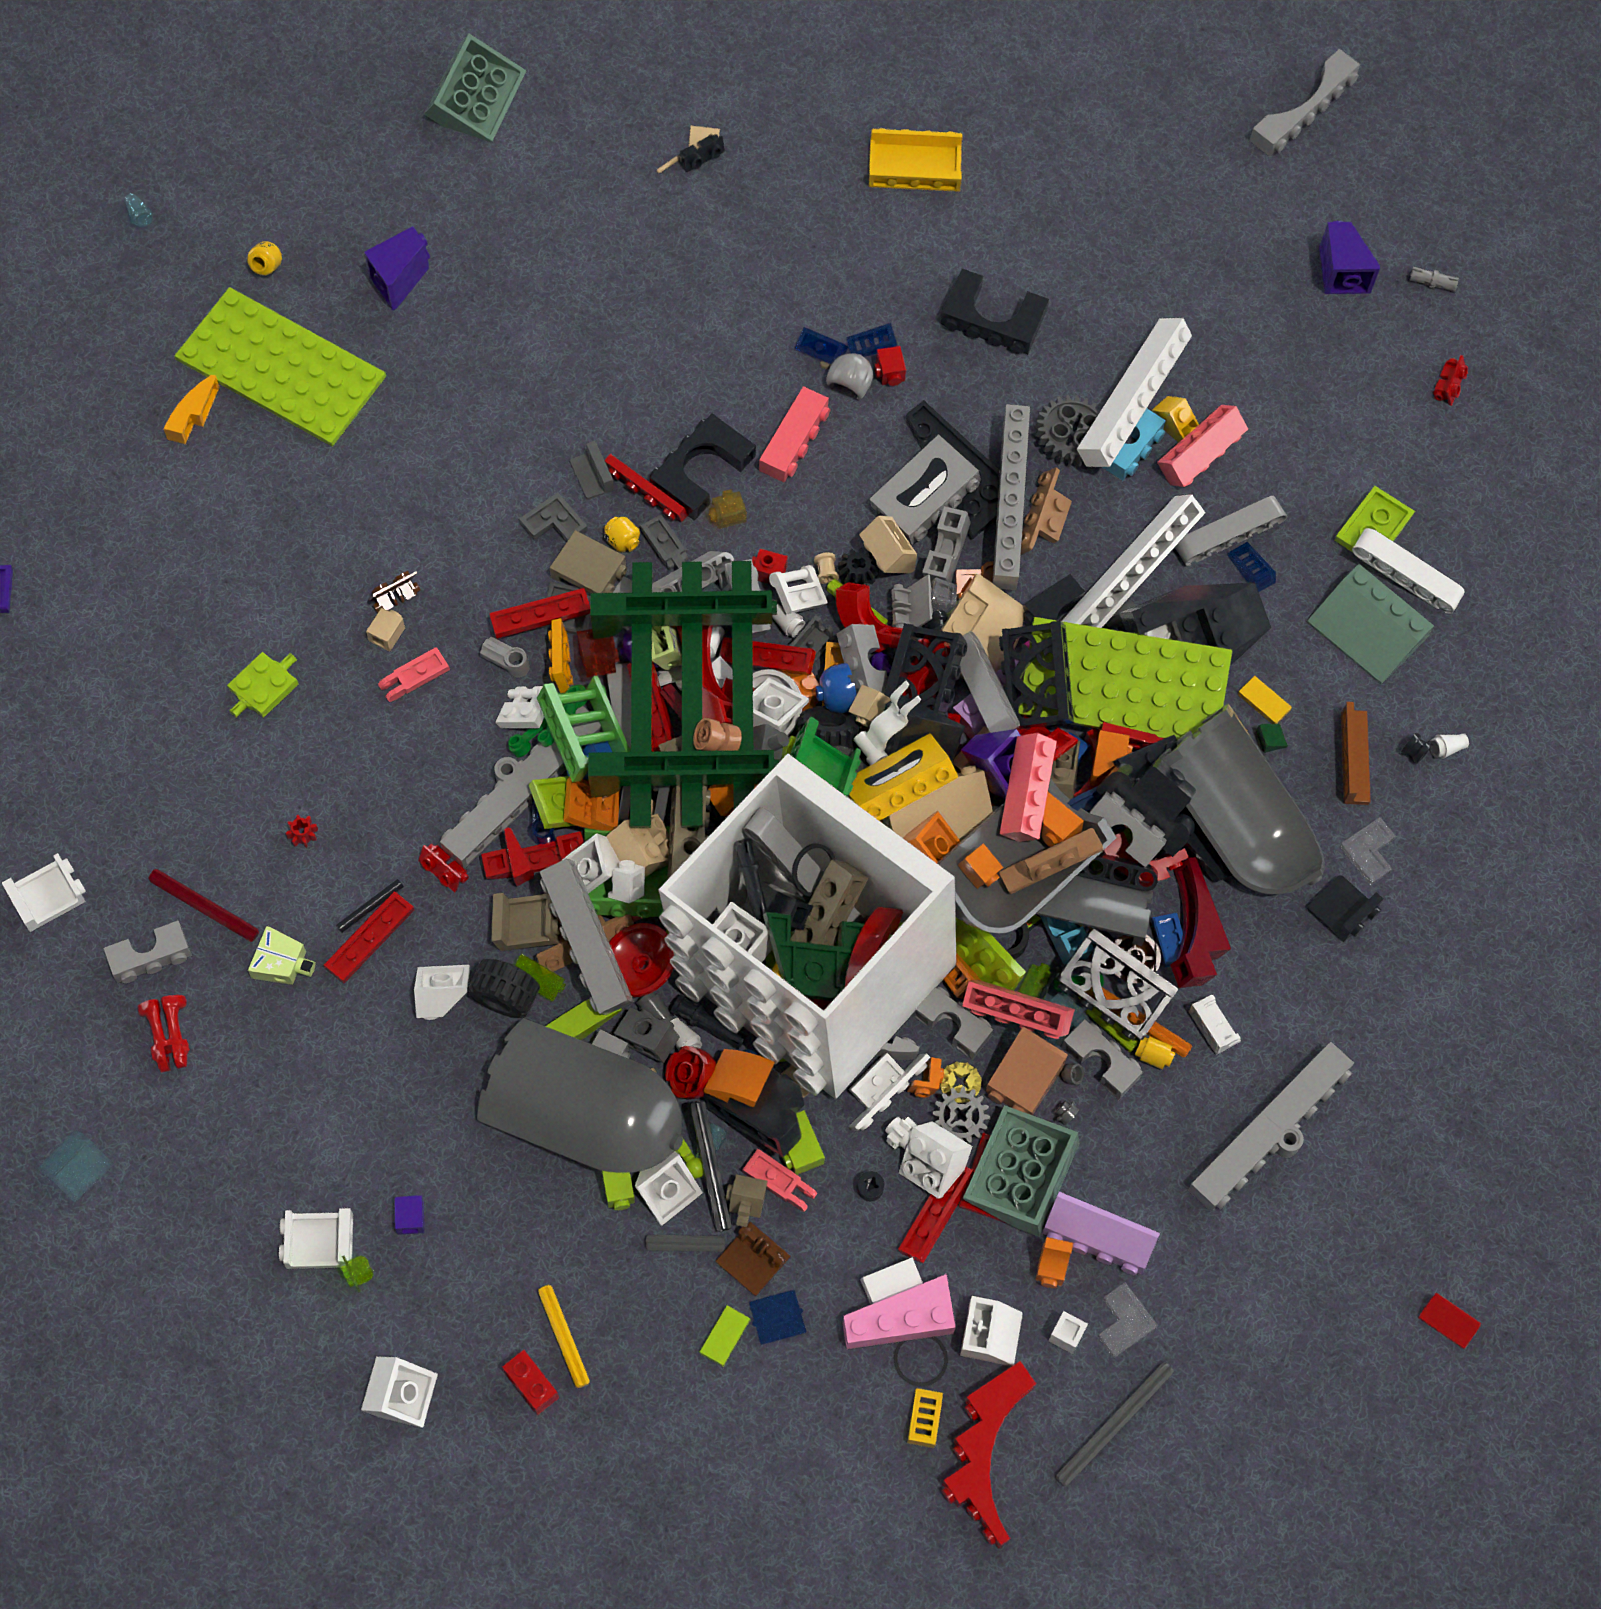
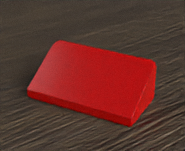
[1418,1293,1482,1349]

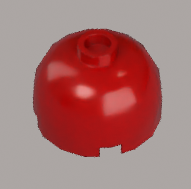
[666,1046,717,1099]

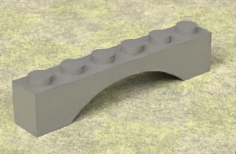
[1249,49,1360,156]

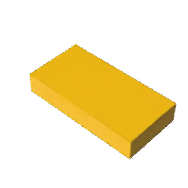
[1237,676,1292,724]

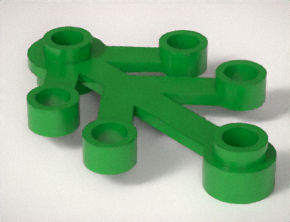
[508,685,587,757]

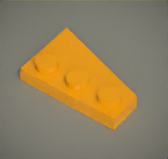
[548,618,574,693]

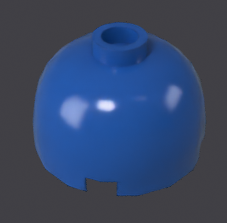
[815,663,856,713]

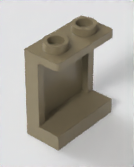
[550,530,627,593]
[492,893,562,951]

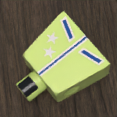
[652,626,682,670]
[248,926,316,984]

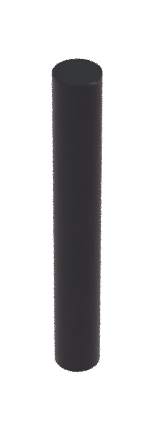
[336,879,404,933]

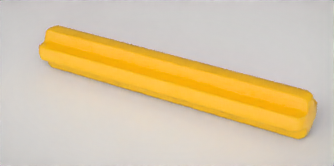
[538,1285,589,1388]

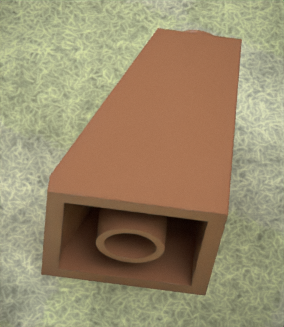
[985,1027,1068,1115]

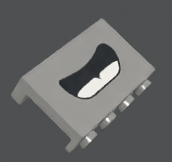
[869,435,981,545]

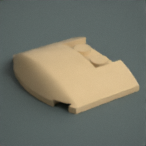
[940,573,1024,680]

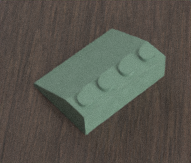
[424,33,526,142]
[1307,564,1434,684]
[963,1105,1079,1237]

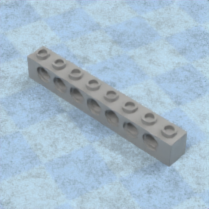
[992,404,1030,590]

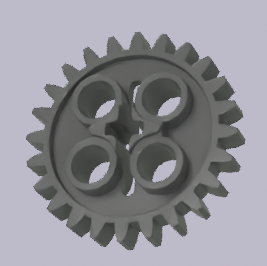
[1035,395,1102,466]

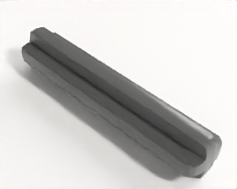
[646,1235,725,1252]

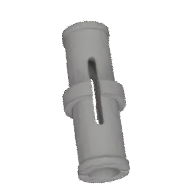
[1409,266,1459,292]

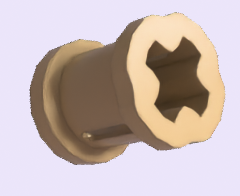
[814,553,839,584]

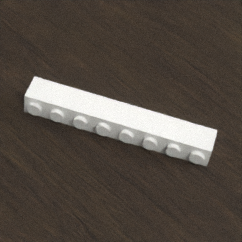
[1077,318,1192,467]
[1062,495,1205,628]

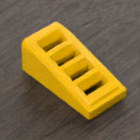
[907,1388,943,1448]

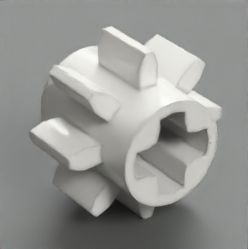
[885,1117,917,1150]

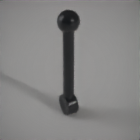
[1037,963,1063,999]

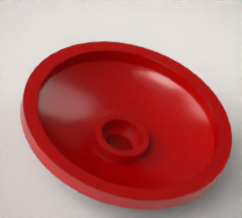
[609,923,674,997]

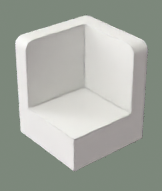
[1049,1311,1088,1354]

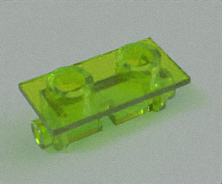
[515,953,566,1002]
[1019,963,1052,1000]
[341,1255,374,1292]

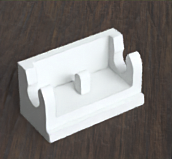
[1189,995,1241,1055]
[860,1258,923,1304]

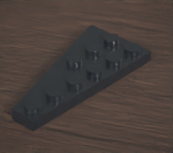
[906,400,1000,540]
[1113,734,1233,882]

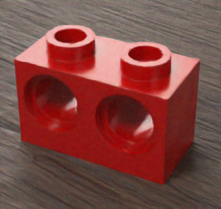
[502,1350,559,1415]

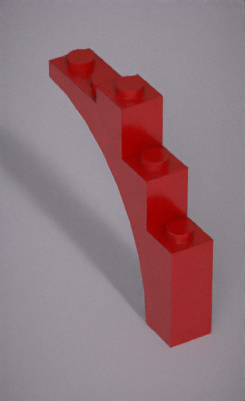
[942,1361,1036,1549]

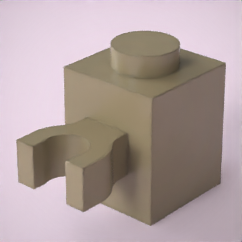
[726,1174,767,1227]

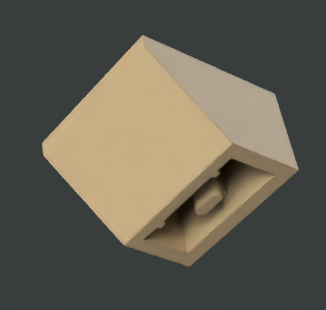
[859,516,917,573]
[606,814,670,876]

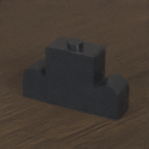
[1096,758,1196,857]
[703,1069,805,1157]

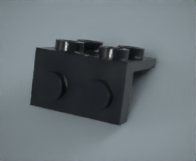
[1308,875,1384,942]

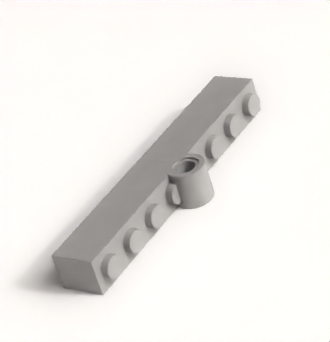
[440,706,604,869]
[1188,1042,1354,1212]

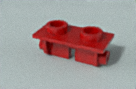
[1433,355,1468,406]
[418,844,469,893]

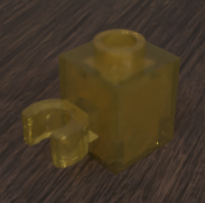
[709,489,747,529]

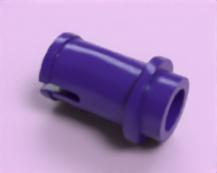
[871,652,892,678]

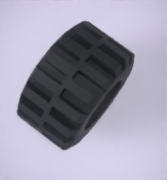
[797,706,861,756]
[467,959,540,1018]

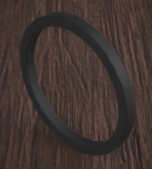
[792,843,836,897]
[894,1336,948,1387]

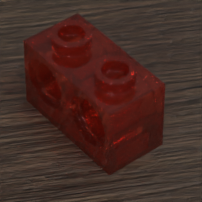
[577,629,619,678]

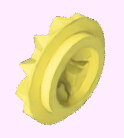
[940,1061,981,1103]

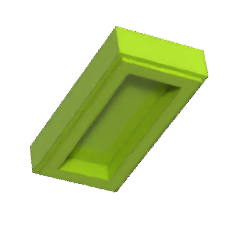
[700,1305,750,1367]

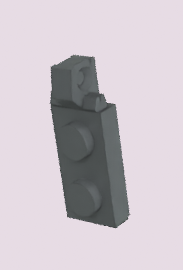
[640,515,688,570]

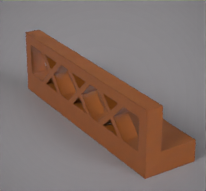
[1341,702,1370,805]

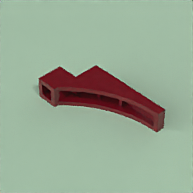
[1170,857,1231,988]

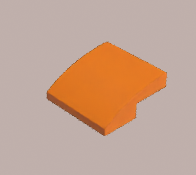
[563,777,620,831]
[704,1049,775,1108]

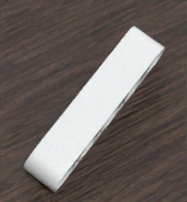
[1353,528,1465,614]

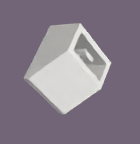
[899,1121,972,1199]
[960,1296,1023,1366]

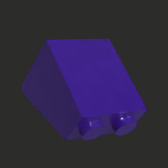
[1319,221,1380,294]
[364,226,430,310]
[961,729,1021,799]

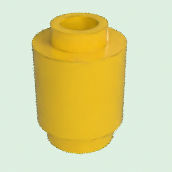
[1135,1036,1175,1070]

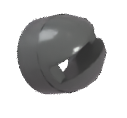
[1061,1063,1084,1085]

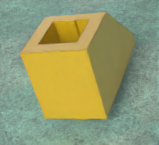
[1152,396,1199,442]

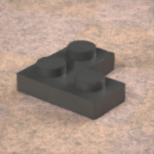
[519,492,588,542]

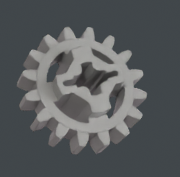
[933,1087,990,1143]

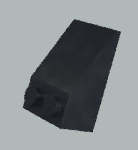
[884,695,965,764]

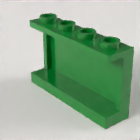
[790,717,861,799]

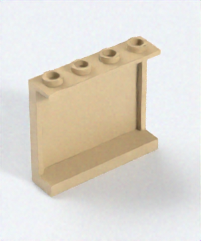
[888,766,993,841]

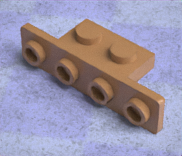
[1021,467,1072,554]
[999,828,1104,894]
[536,914,634,975]

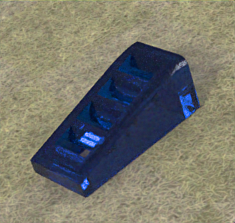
[846,323,898,357]
[1228,542,1276,592]

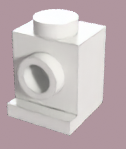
[608,860,645,903]

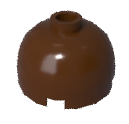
[1109,934,1161,984]

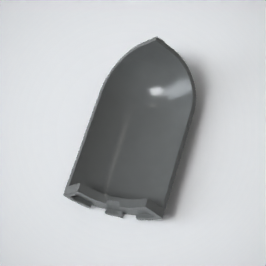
[1159,704,1325,894]
[937,778,1117,933]
[1035,875,1153,946]
[477,1018,683,1173]

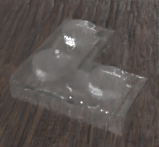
[1339,817,1396,885]
[1098,1282,1158,1358]

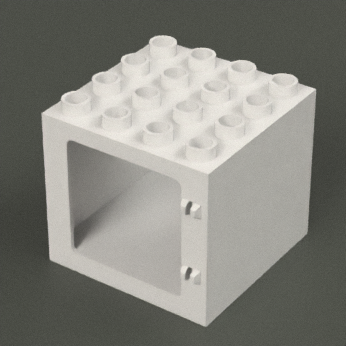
[659,754,956,1099]

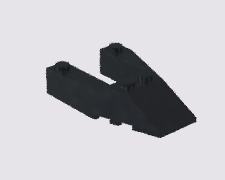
[1120,582,1271,666]

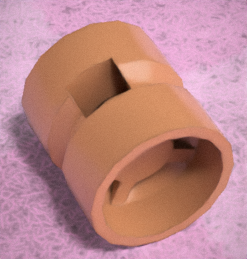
[693,718,742,751]

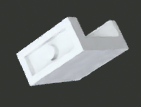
[2,853,86,932]
[279,1208,353,1269]

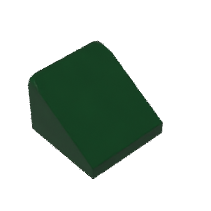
[1256,724,1288,753]

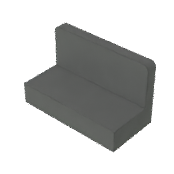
[570,441,614,499]

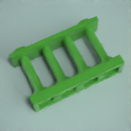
[537,676,631,782]

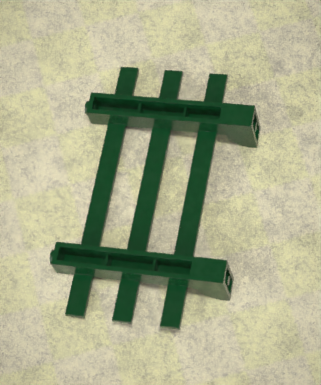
[588,561,779,828]

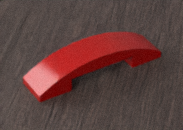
[481,831,584,879]
[844,907,904,988]

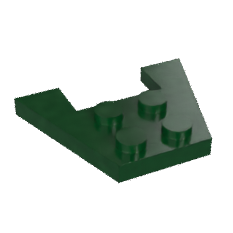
[763,912,864,1001]

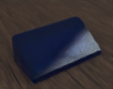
[795,327,849,364]

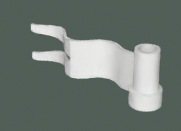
[854,681,921,766]

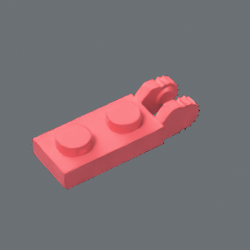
[378,647,450,702]
[742,1149,817,1212]

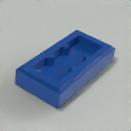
[1151,913,1183,968]

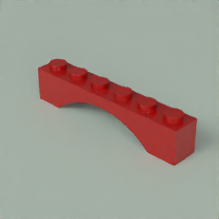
[677,625,733,725]

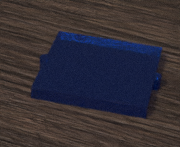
[749,1290,807,1345]

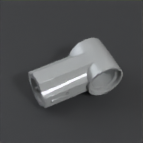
[480,637,530,677]

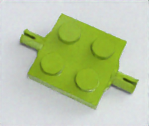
[227,652,299,718]

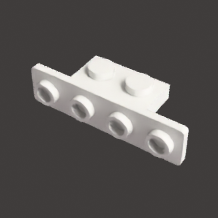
[848,1053,930,1131]

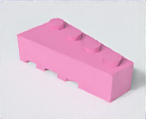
[843,1274,955,1349]

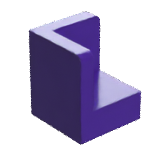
[395,1195,425,1235]

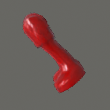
[137,995,190,1073]

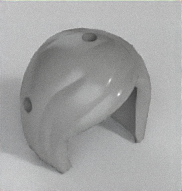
[826,353,873,400]

